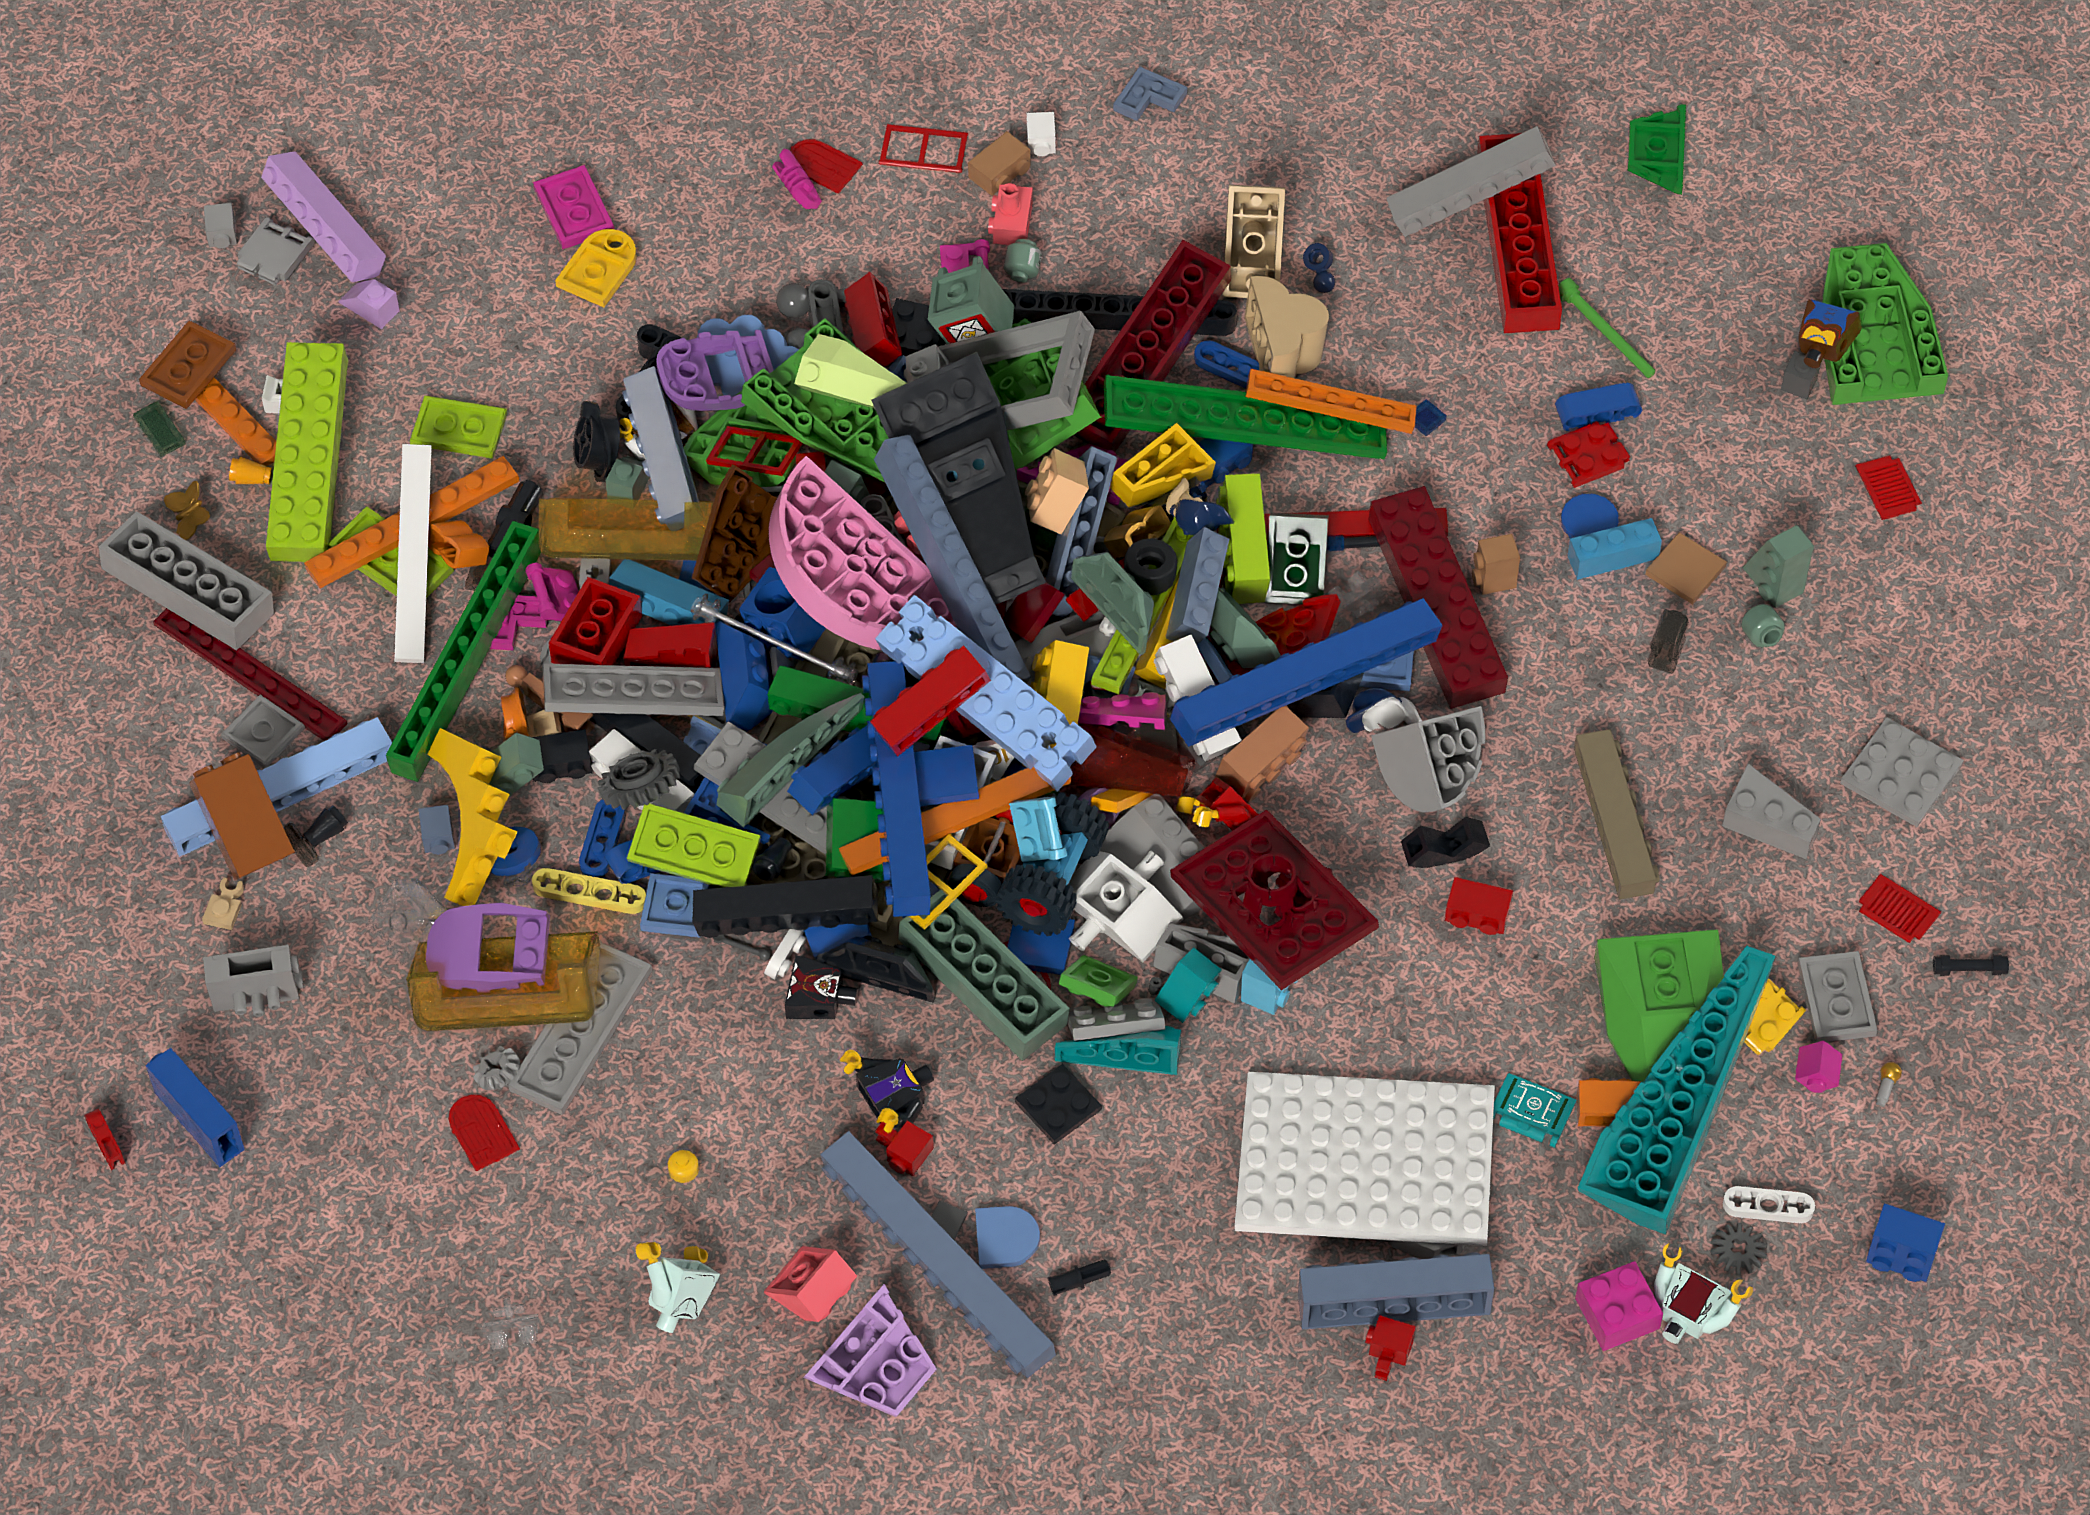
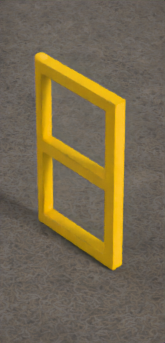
[885,834,988,930]

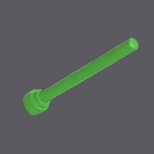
[1558,278,1655,378]

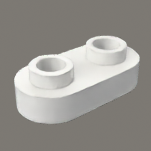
[764,929,807,980]

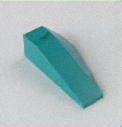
[1055,1026,1182,1075]

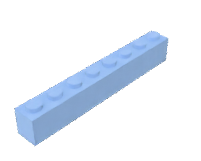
[161,717,392,857]

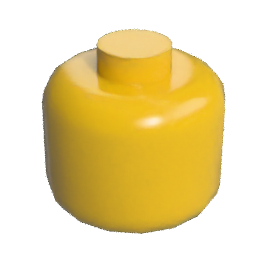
[667,1150,699,1183]

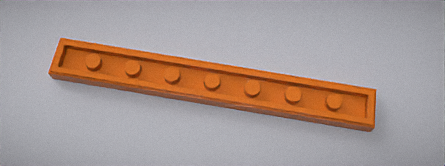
[839,767,1071,876]

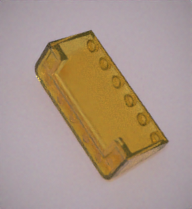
[539,498,714,561]
[406,931,600,1031]

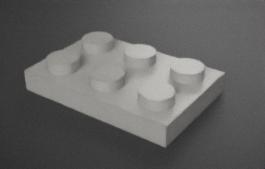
[1797,951,1878,1042]
[1068,998,1165,1041]

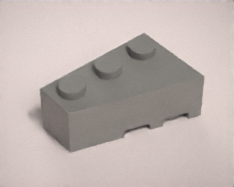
[1722,764,1821,859]
[1154,923,1250,1003]

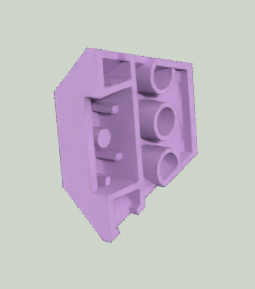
[803,1284,936,1417]

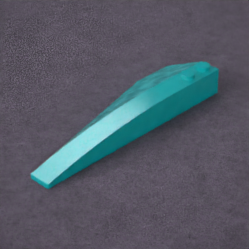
[1578,946,1776,1235]

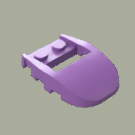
[656,330,774,411]
[426,903,550,992]

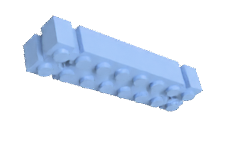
[875,595,1097,792]

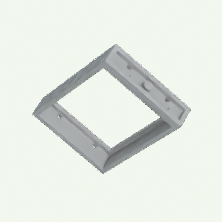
[938,311,1095,431]

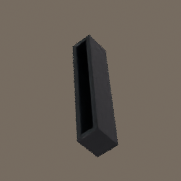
[692,875,878,938]

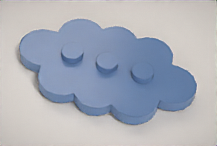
[697,315,799,397]

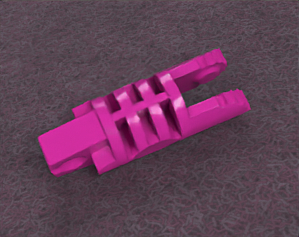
[772,148,822,209]

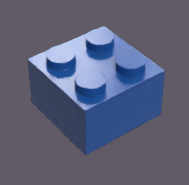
[1866,1203,1945,1282]

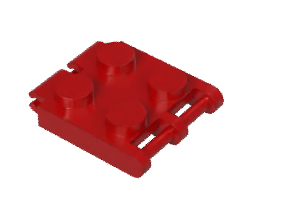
[1547,421,1631,488]

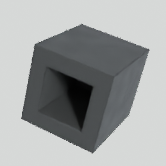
[1781,351,1821,400]

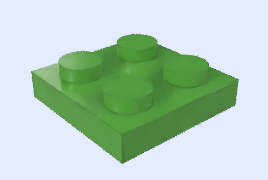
[1059,955,1138,1007]

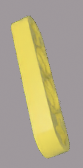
[532,868,646,914]

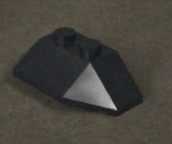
[816,936,935,1003]

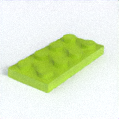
[328,506,454,598]
[627,803,761,888]

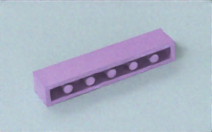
[261,151,386,282]

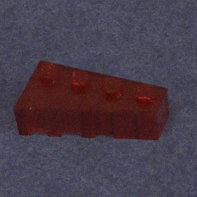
[1070,724,1197,797]

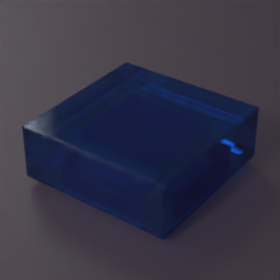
[1415,399,1447,436]

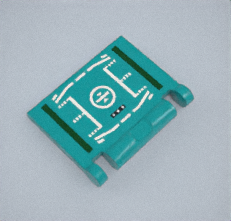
[1493,1073,1577,1148]

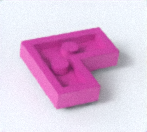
[490,595,548,651]

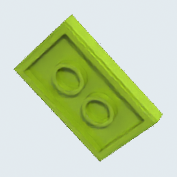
[410,395,507,459]

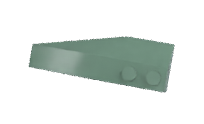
[717,693,864,827]

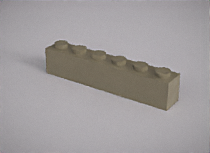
[1574,729,1660,900]

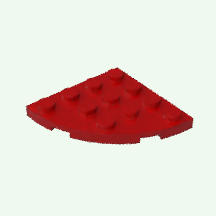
[1209,594,1341,681]

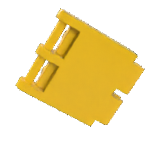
[1744,978,1806,1055]

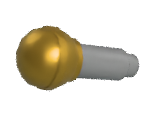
[1876,1062,1902,1107]

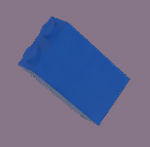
[145,1048,245,1168]

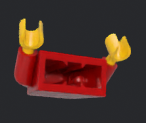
[1176,777,1258,832]

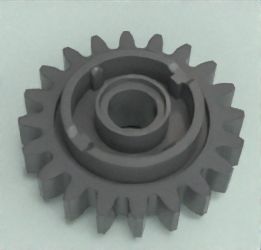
[598,749,680,810]

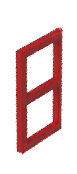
[878,124,968,173]
[706,426,803,476]

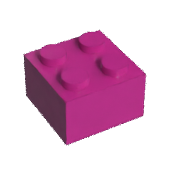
[1575,1261,1663,1351]

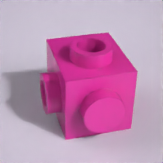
[1795,1040,1843,1093]

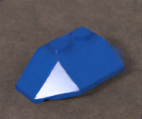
[715,621,773,732]

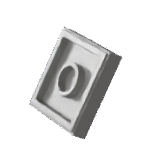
[221,695,305,768]

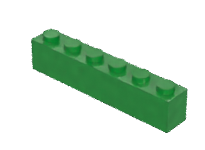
[768,665,948,750]

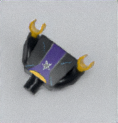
[839,1050,934,1133]

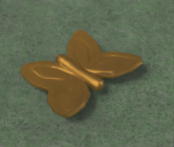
[164,481,210,540]

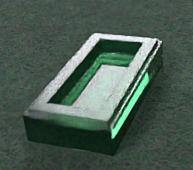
[133,401,186,457]

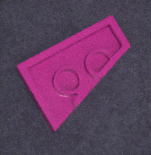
[1078,692,1167,730]

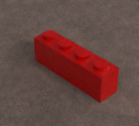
[844,272,902,367]
[870,645,991,757]

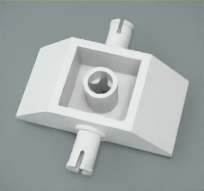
[1068,851,1183,962]

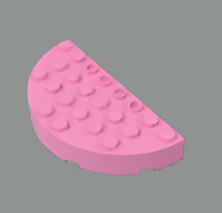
[769,456,958,650]

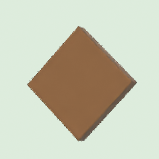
[1645,532,1727,605]

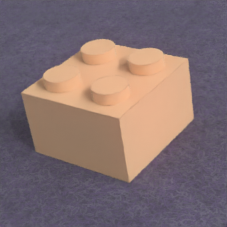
[1025,448,1089,535]

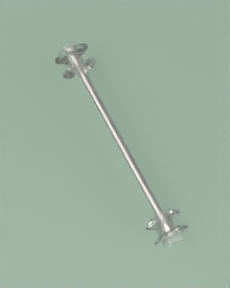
[691,593,858,685]

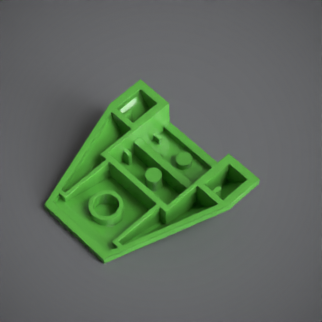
[684,390,796,487]

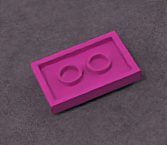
[533,165,614,249]

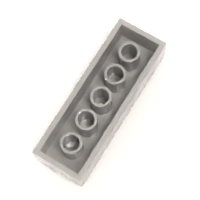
[99,511,274,650]

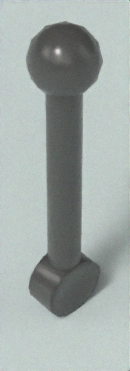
[713,934,771,961]

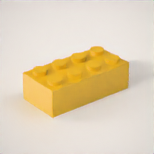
[1021,640,1089,767]

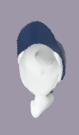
[1346,688,1422,733]

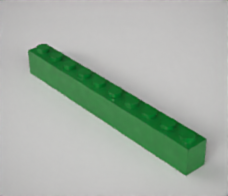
[386,521,544,782]

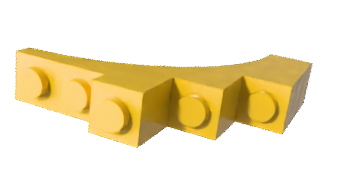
[427,728,517,906]

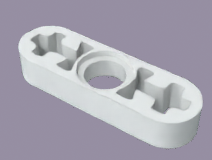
[1723,1186,1815,1223]

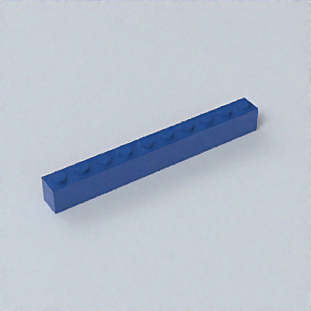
[1170,598,1442,747]
[862,661,930,917]

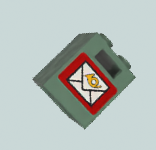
[928,256,1014,344]

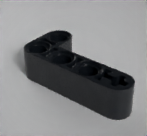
[616,324,681,431]

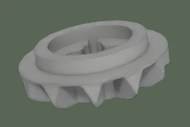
[473,1046,520,1090]

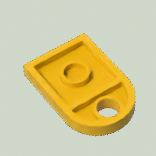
[555,229,637,308]

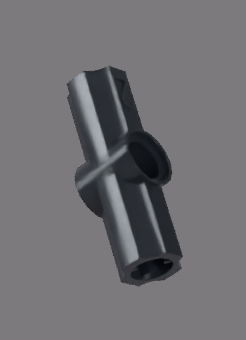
[487,480,543,558]

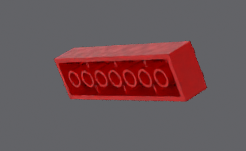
[1477,133,1562,333]

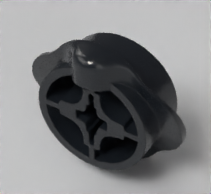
[573,401,620,483]

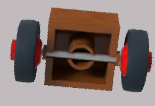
[948,809,1024,907]

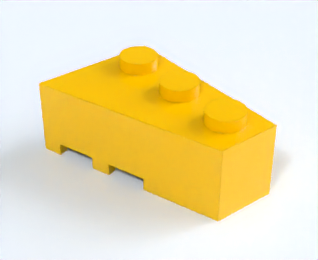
[1110,423,1216,508]

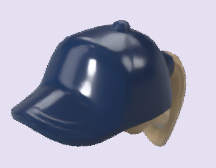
[1166,478,1235,536]

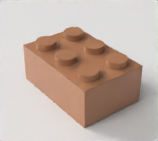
[1214,706,1309,802]

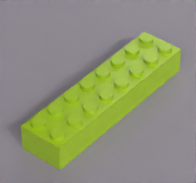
[266,342,348,562]

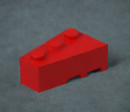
[624,622,718,668]

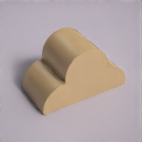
[1223,185,1285,298]
[1244,276,1329,378]

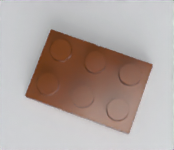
[139,320,236,409]

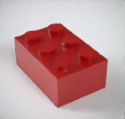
[549,577,642,665]

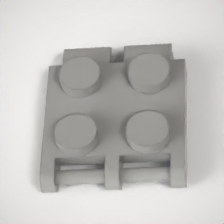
[237,217,315,285]

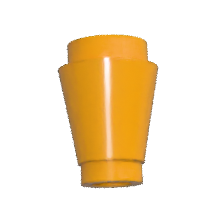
[229,456,272,485]

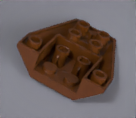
[692,464,777,603]

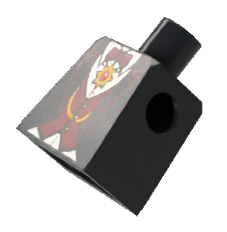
[784,955,858,1019]

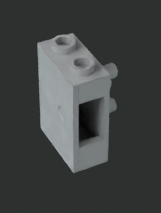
[203,945,304,1017]

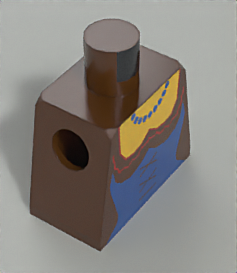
[1798,299,1862,368]

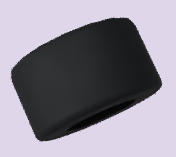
[1124,538,1177,595]

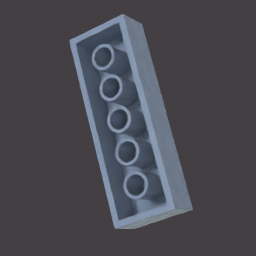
[1298,1252,1494,1330]

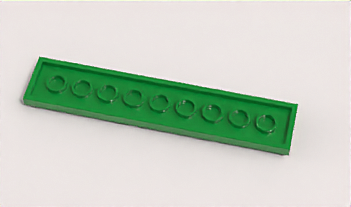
[1104,375,1387,460]

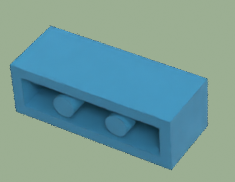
[1567,518,1662,580]

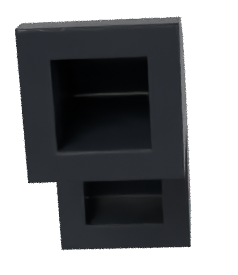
[1401,817,1490,868]

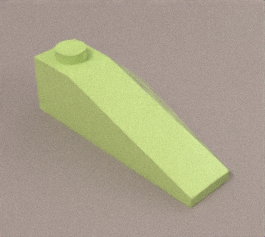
[794,334,907,409]

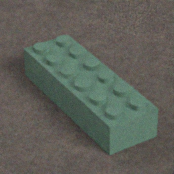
[898,890,1070,1061]

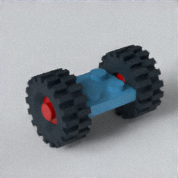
[996,792,1109,936]

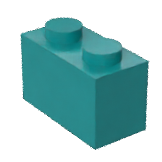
[1154,947,1222,1023]

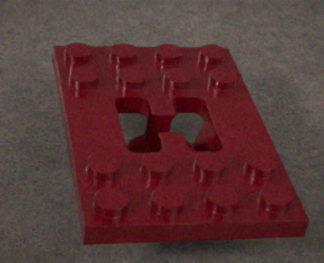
[1170,809,1379,990]

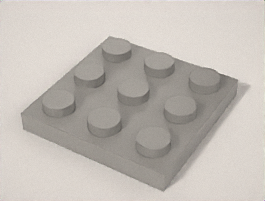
[1840,717,1964,827]

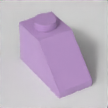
[339,279,399,329]

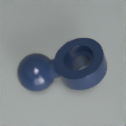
[1303,243,1335,293]

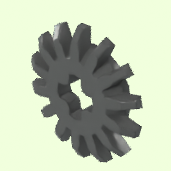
[1711,1223,1767,1275]

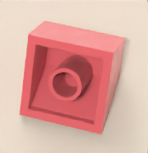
[764,1246,857,1322]

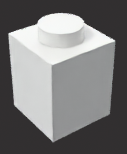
[1026,112,1056,156]

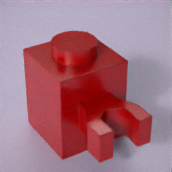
[875,1121,934,1176]
[1365,1315,1416,1381]

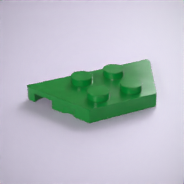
[1627,104,1686,195]

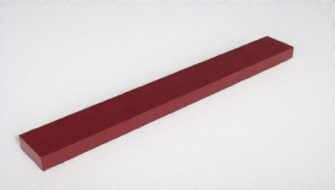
[153,608,348,741]

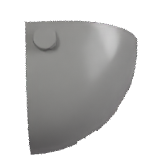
[1371,706,1485,812]

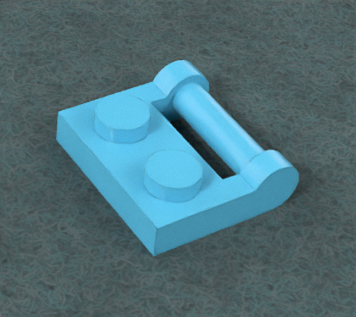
[1009,796,1068,862]

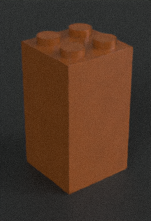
[189,752,295,880]

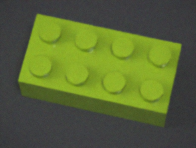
[1216,473,1270,604]

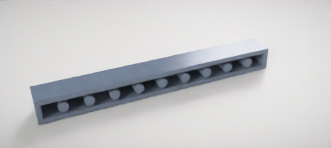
[874,435,1031,684]
[820,1131,1056,1378]

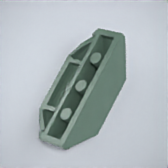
[1071,552,1154,655]
[1209,587,1281,669]

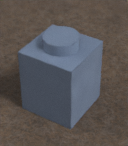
[418,805,455,855]

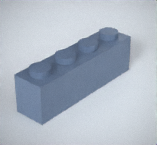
[1166,527,1229,645]

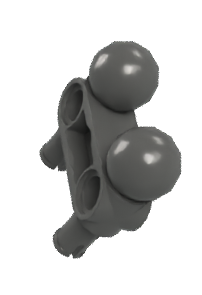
[776,279,855,349]

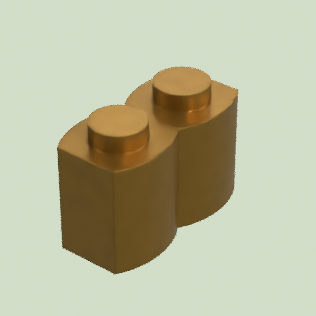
[1103,506,1171,558]

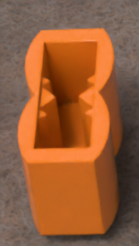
[428,520,489,569]

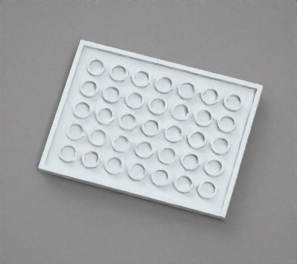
[1235,1072,1495,1246]

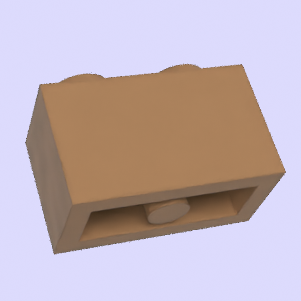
[968,131,1031,196]
[1472,534,1520,595]

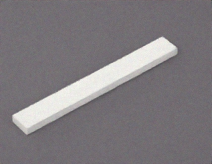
[394,444,431,663]

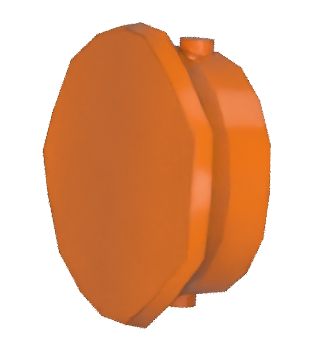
[501,687,530,742]

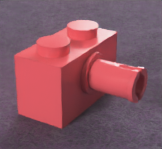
[988,183,1033,245]

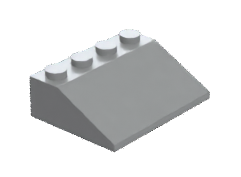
[1100,792,1204,922]

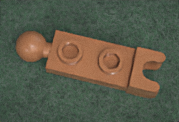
[505,665,595,734]

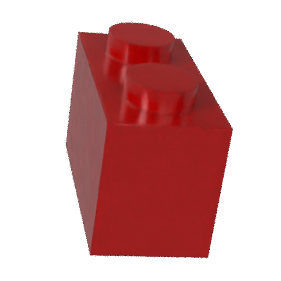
[1445,877,1513,935]

